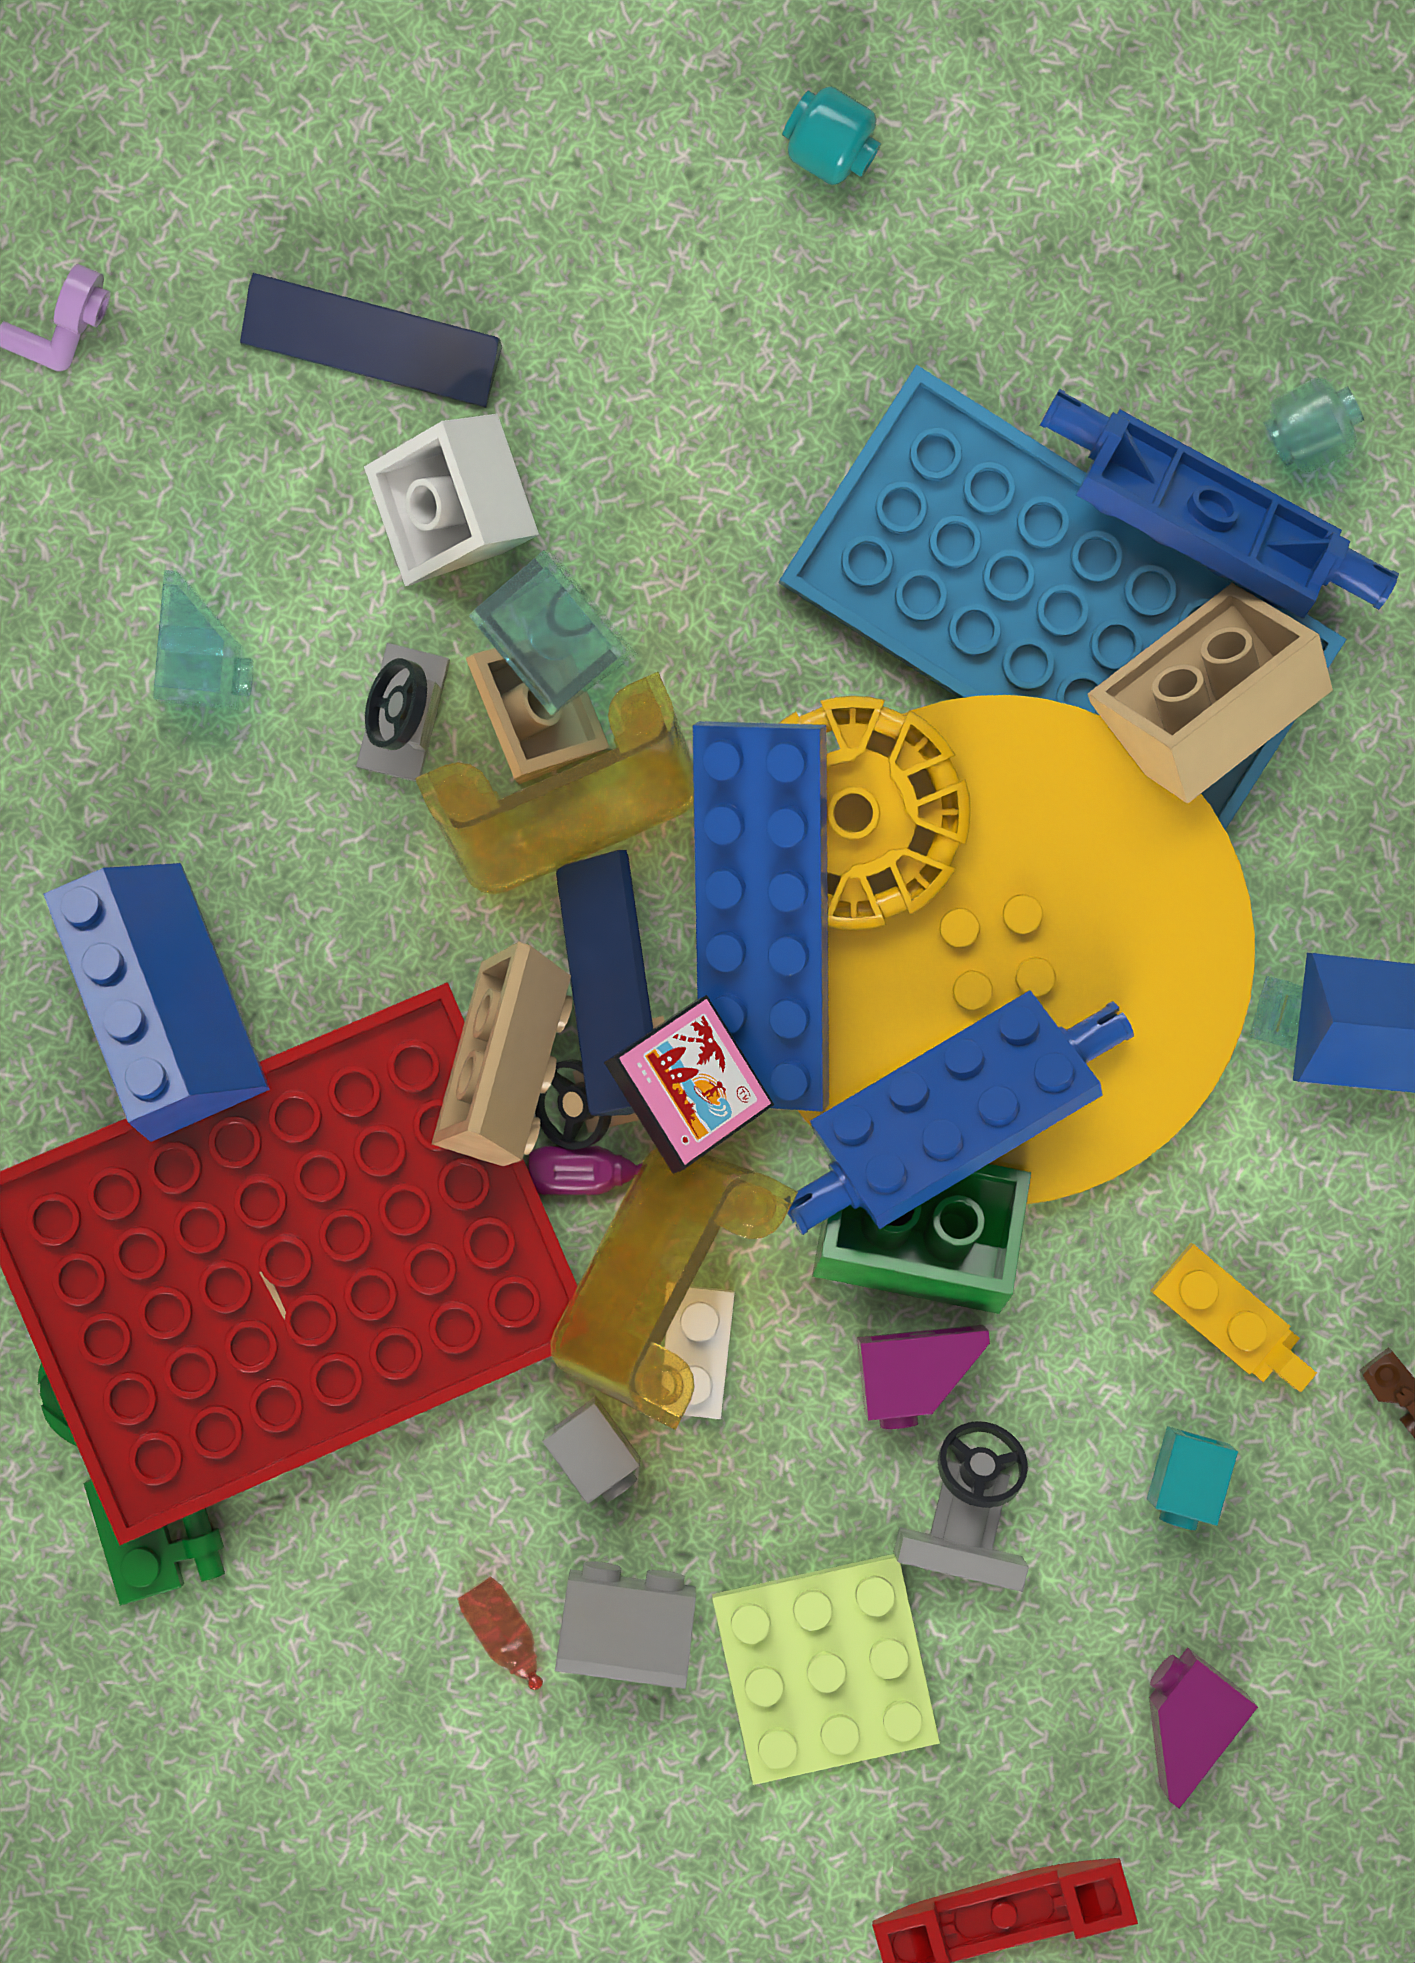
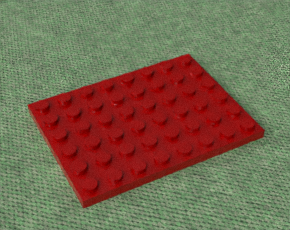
[0,982,598,1545]

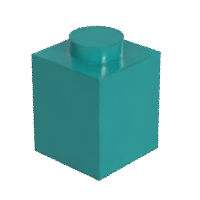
[1147,1426,1238,1530]

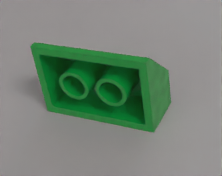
[812,1164,1031,1314]

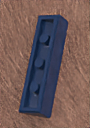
[240,273,502,408]
[556,850,653,1116]

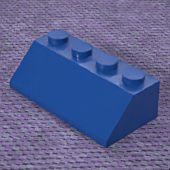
[43,863,270,1142]

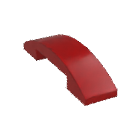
[872,1858,1138,1963]

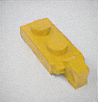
[1150,1243,1317,1392]

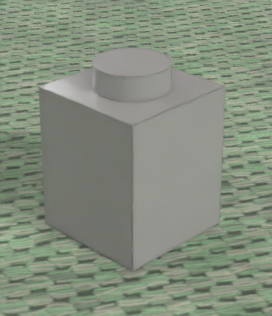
[542,1396,641,1504]

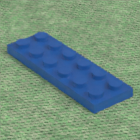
[692,721,829,1112]

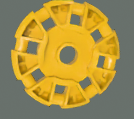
[779,696,970,930]

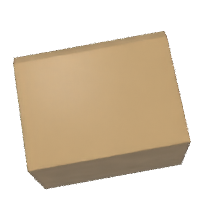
[466,630,610,785]

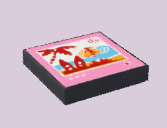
[604,995,774,1174]

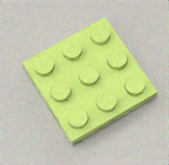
[712,1554,940,1785]

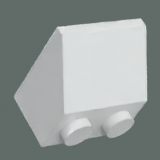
[364,414,539,586]

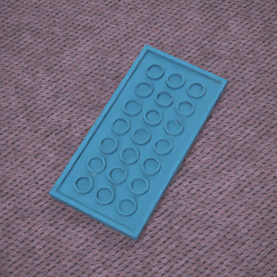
[779,365,1347,830]

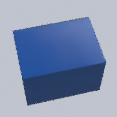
[1293,952,1415,1093]

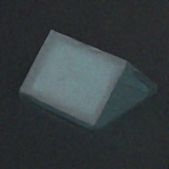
[469,550,637,716]

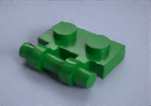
[83,1479,225,1606]

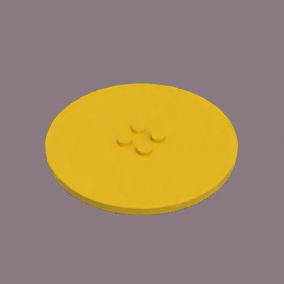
[798,695,1255,1204]

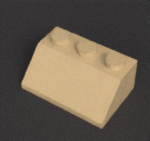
[1088,583,1333,804]
[432,941,573,1166]

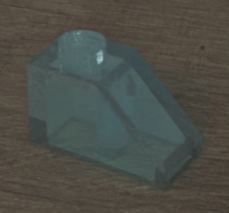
[153,570,253,711]

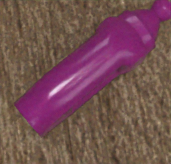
[529,1146,650,1195]

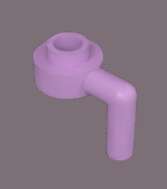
[0,264,110,371]

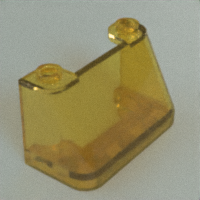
[415,672,694,895]
[550,1148,798,1430]

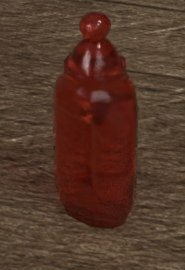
[457,1576,543,1690]

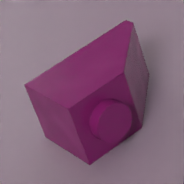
[857,1324,990,1429]
[1149,1647,1258,1809]

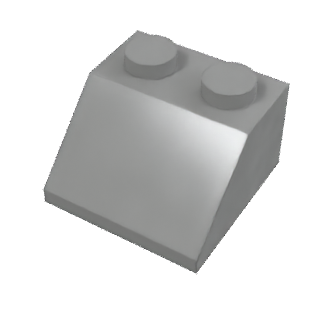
[555,1561,696,1689]

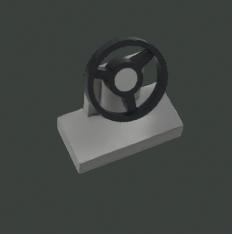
[356,643,450,783]
[893,1421,1029,1592]

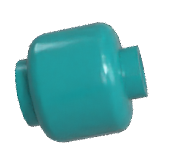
[782,86,881,185]

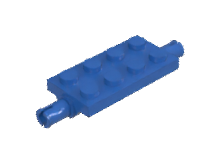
[1040,389,1399,619]
[781,990,1134,1235]

